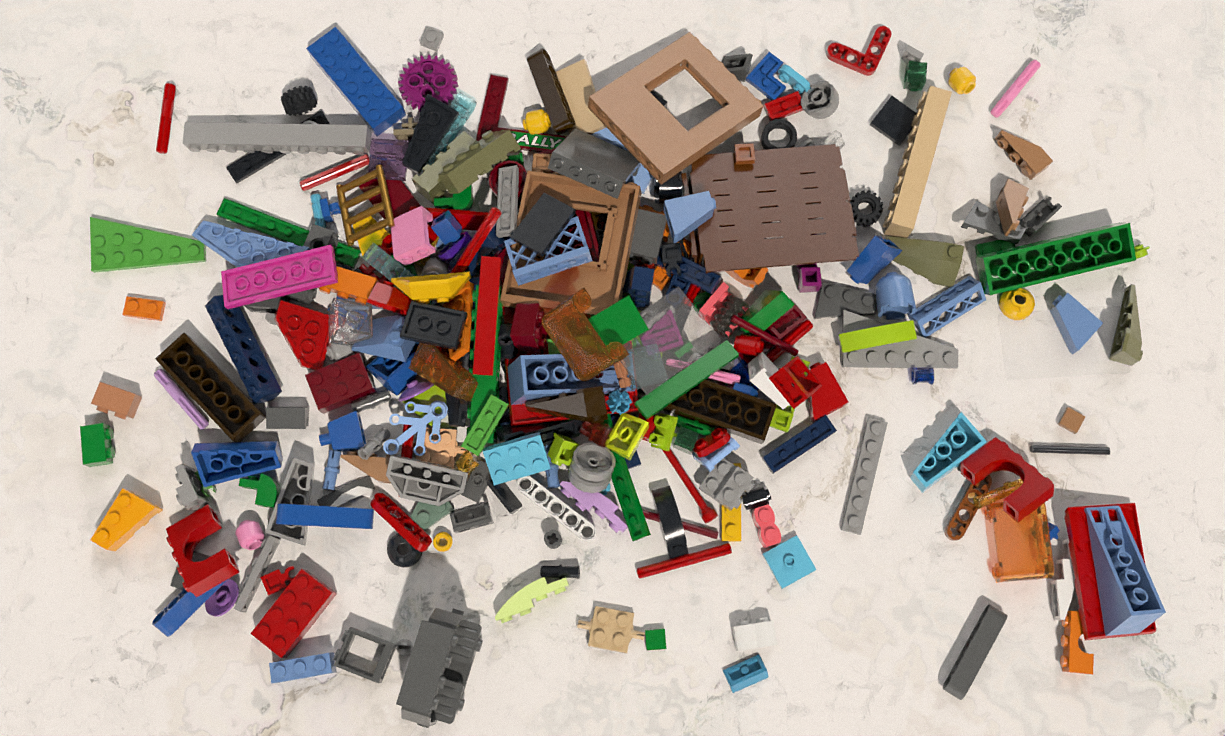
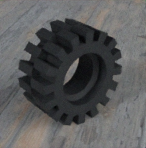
[281,86,318,116]
[850,190,883,227]

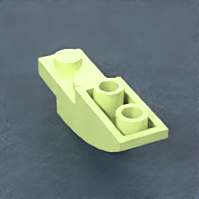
[495,577,569,623]

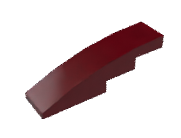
[737,303,807,369]

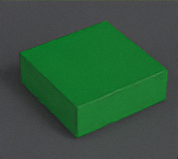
[645,629,667,650]

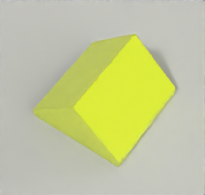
[604,413,649,460]

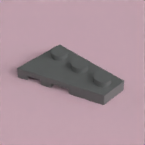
[961,201,1026,244]
[814,282,877,319]

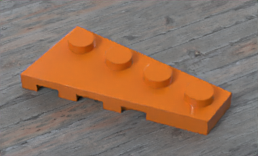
[442,281,474,361]

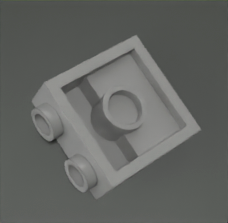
[698,458,755,511]
[175,464,210,512]

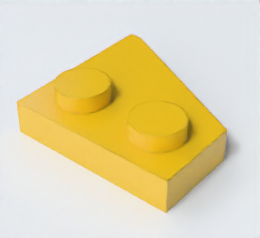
[353,216,389,262]

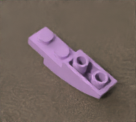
[560,481,628,534]

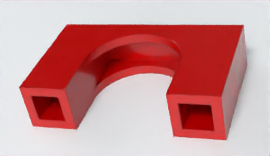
[961,437,1054,523]
[166,504,240,597]

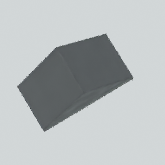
[722,53,753,82]

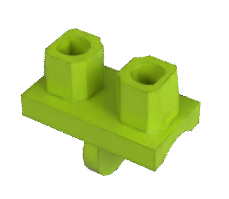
[649,413,678,451]

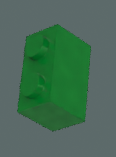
[80,423,115,467]

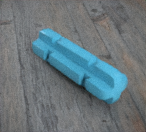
[310,194,326,228]

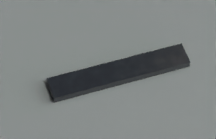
[226,110,330,184]

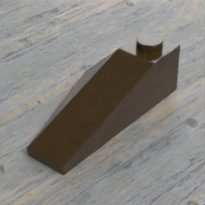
[525,386,608,424]

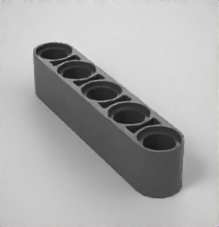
[942,604,1008,700]

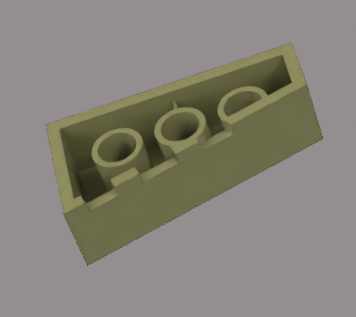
[438,130,521,194]
[411,131,476,205]

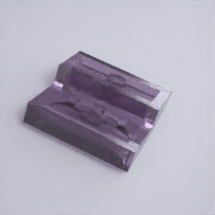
[368,138,409,181]

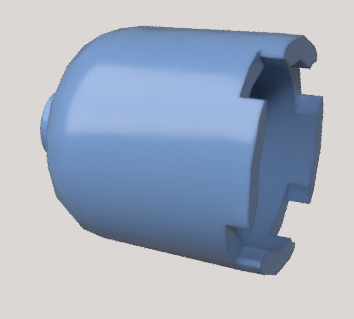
[875,272,916,320]

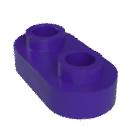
[437,232,472,262]

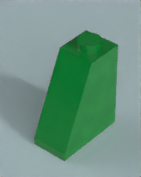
[739,289,795,336]

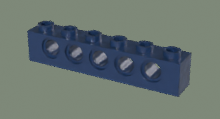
[205,295,282,405]

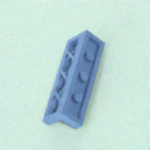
[908,276,986,338]

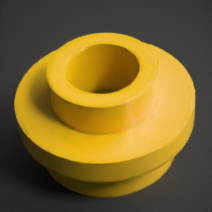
[433,532,453,552]

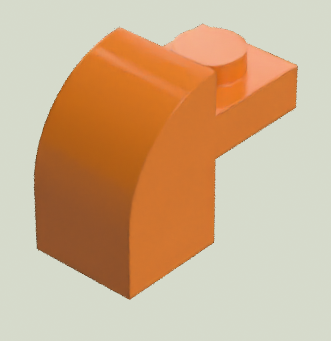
[725,268,769,288]

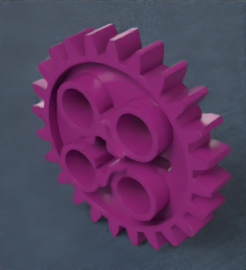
[398,54,459,112]

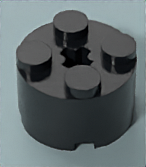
[654,171,682,205]

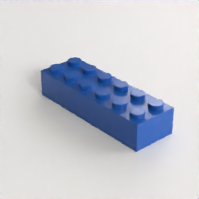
[306,27,406,137]

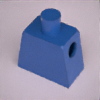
[319,411,366,452]

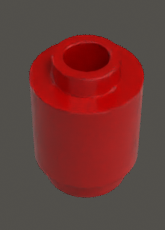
[734,334,764,356]

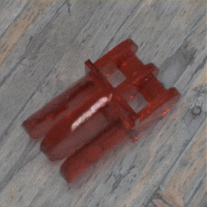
[579,422,613,447]

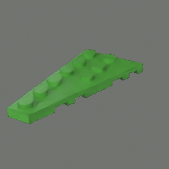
[90,217,206,273]

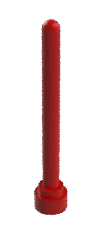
[662,449,719,524]

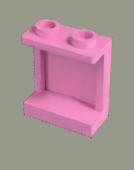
[391,206,436,266]

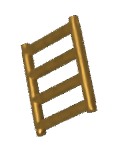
[336,165,395,246]

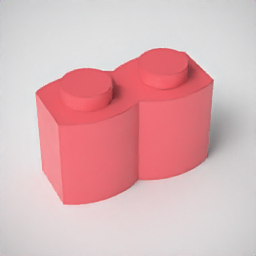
[752,505,781,548]

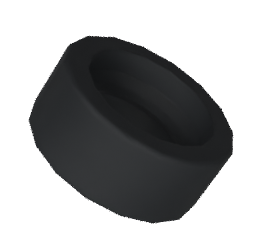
[761,119,797,150]

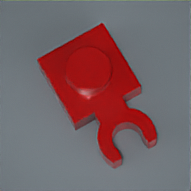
[260,566,294,596]

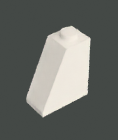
[748,352,790,409]

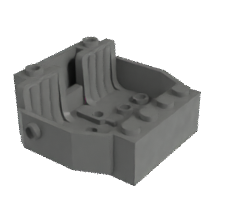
[396,608,483,728]

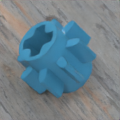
[606,389,632,415]

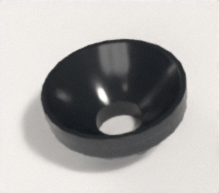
[387,533,423,568]

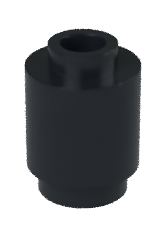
[741,486,772,511]

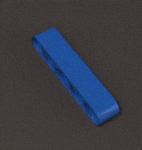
[276,504,374,529]
[152,565,238,637]

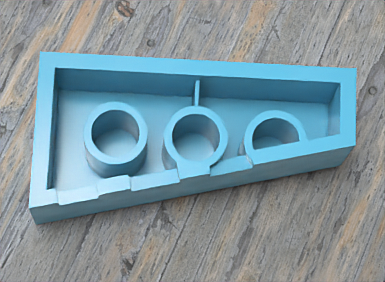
[910,412,987,493]

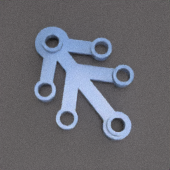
[383,401,448,456]

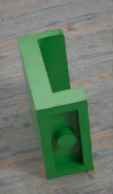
[586,295,649,354]

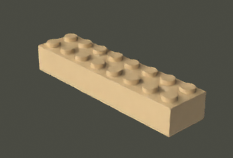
[883,86,952,238]

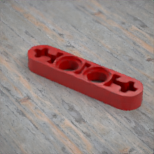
[370,493,432,552]

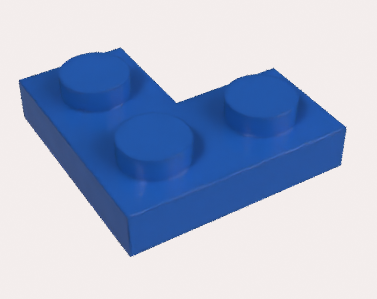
[746,51,786,101]

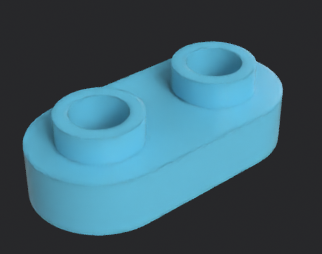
[778,64,811,94]

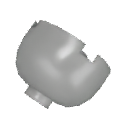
[801,81,839,119]

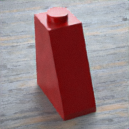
[807,362,849,423]

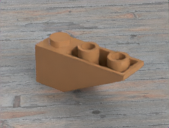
[995,130,1053,180]
[996,179,1029,236]
[341,452,396,484]

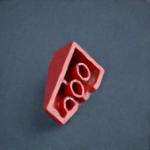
[367,280,413,316]

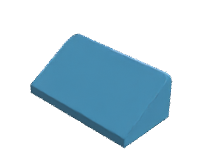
[723,654,769,693]

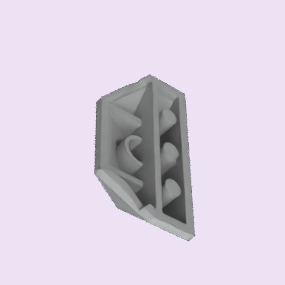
[386,455,468,506]

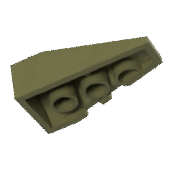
[885,236,964,288]
[1109,284,1143,366]

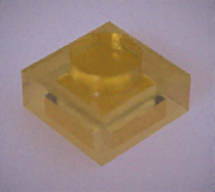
[455,450,479,475]

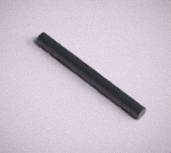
[1030,445,1110,455]

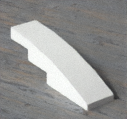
[1050,539,1075,621]

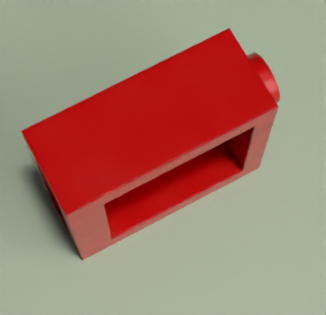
[769,356,822,409]

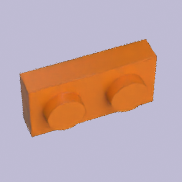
[122,296,166,321]

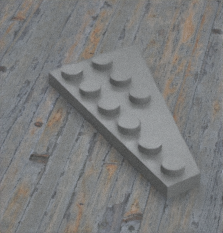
[842,310,958,369]

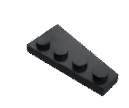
[402,94,459,175]

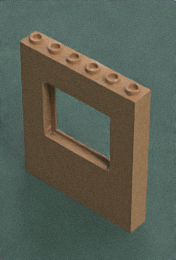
[588,32,763,185]
[500,170,642,319]

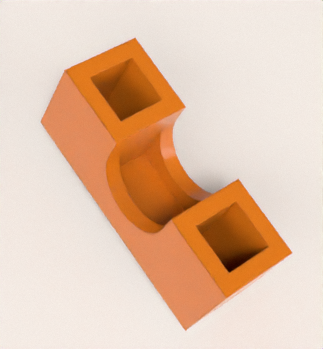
[1060,611,1094,675]

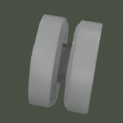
[568,442,616,493]

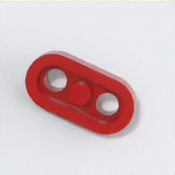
[693,428,731,458]

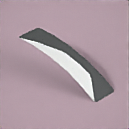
[317,476,375,507]

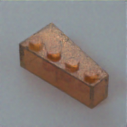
[409,343,478,401]

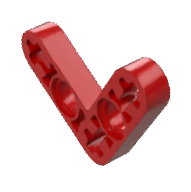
[826,26,892,76]

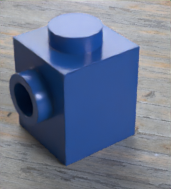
[431,210,462,245]

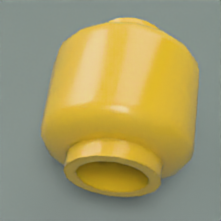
[948,67,976,94]
[523,109,551,135]

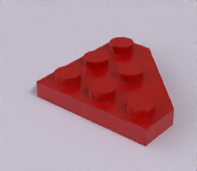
[274,300,336,371]

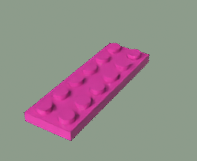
[221,245,338,309]

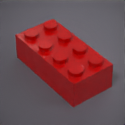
[250,569,337,658]

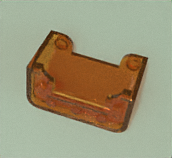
[542,288,629,381]
[984,502,1054,583]

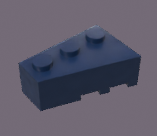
[449,223,511,278]
[621,266,654,308]

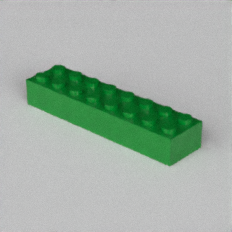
[975,222,1136,295]
[466,285,503,444]

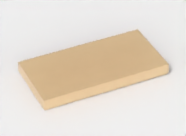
[556,59,606,134]

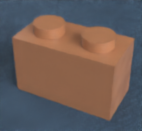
[91,382,142,420]

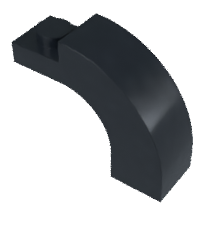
[651,486,689,559]

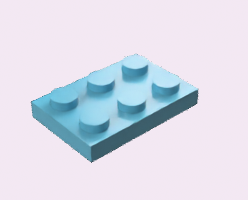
[483,432,551,485]

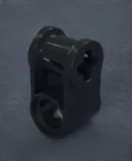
[498,323,518,359]

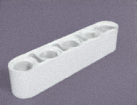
[516,476,596,542]

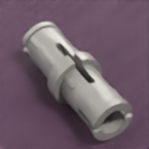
[358,428,391,460]

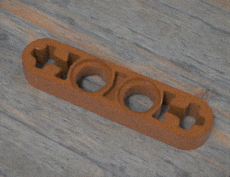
[945,475,992,541]

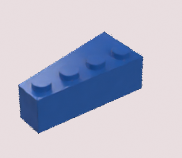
[191,441,283,487]

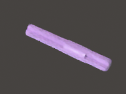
[154,369,209,430]

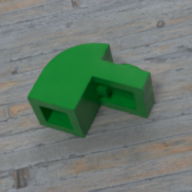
[434,184,473,211]
[238,473,281,508]

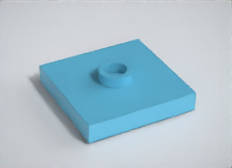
[762,535,816,589]

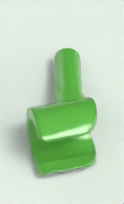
[194,471,216,497]

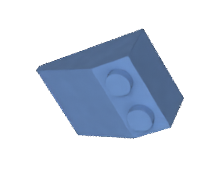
[352,315,415,362]

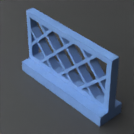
[504,216,592,286]

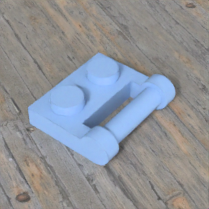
[692,437,740,472]

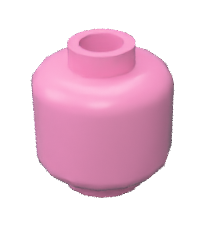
[235,520,265,550]

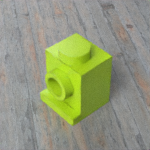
[547,433,579,466]

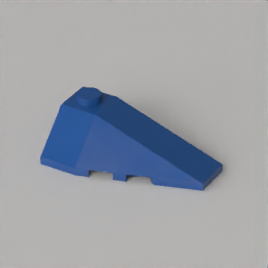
[366,342,435,396]

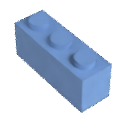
[269,652,337,684]

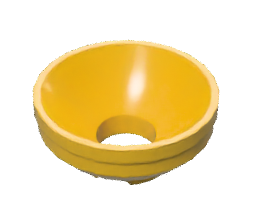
[999,288,1035,320]

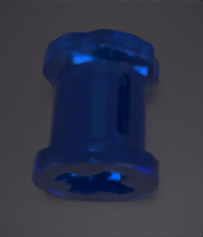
[911,367,934,385]

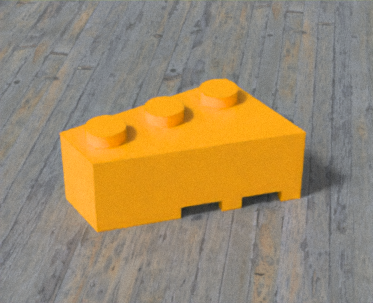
[90,488,163,551]

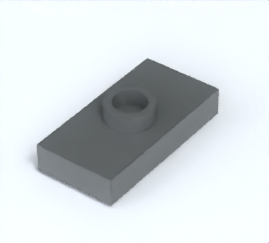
[461,460,491,503]

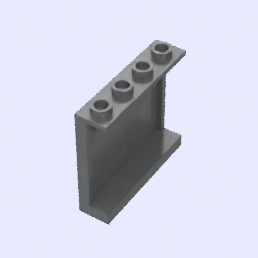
[548,128,641,199]

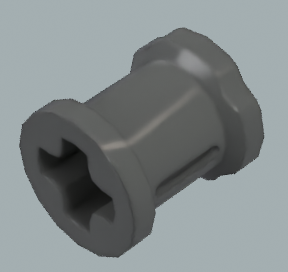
[544,530,562,549]

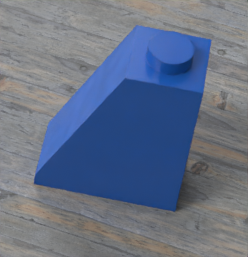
[847,235,902,284]

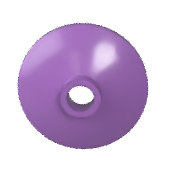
[398,379,434,401]
[205,579,239,617]

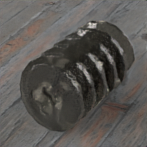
[709,295,749,338]

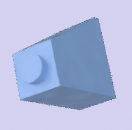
[663,191,716,243]
[1050,293,1103,354]

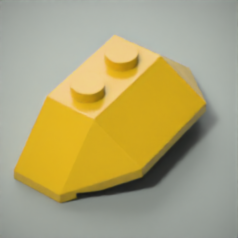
[391,272,471,304]

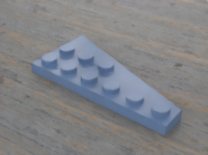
[192,220,311,267]

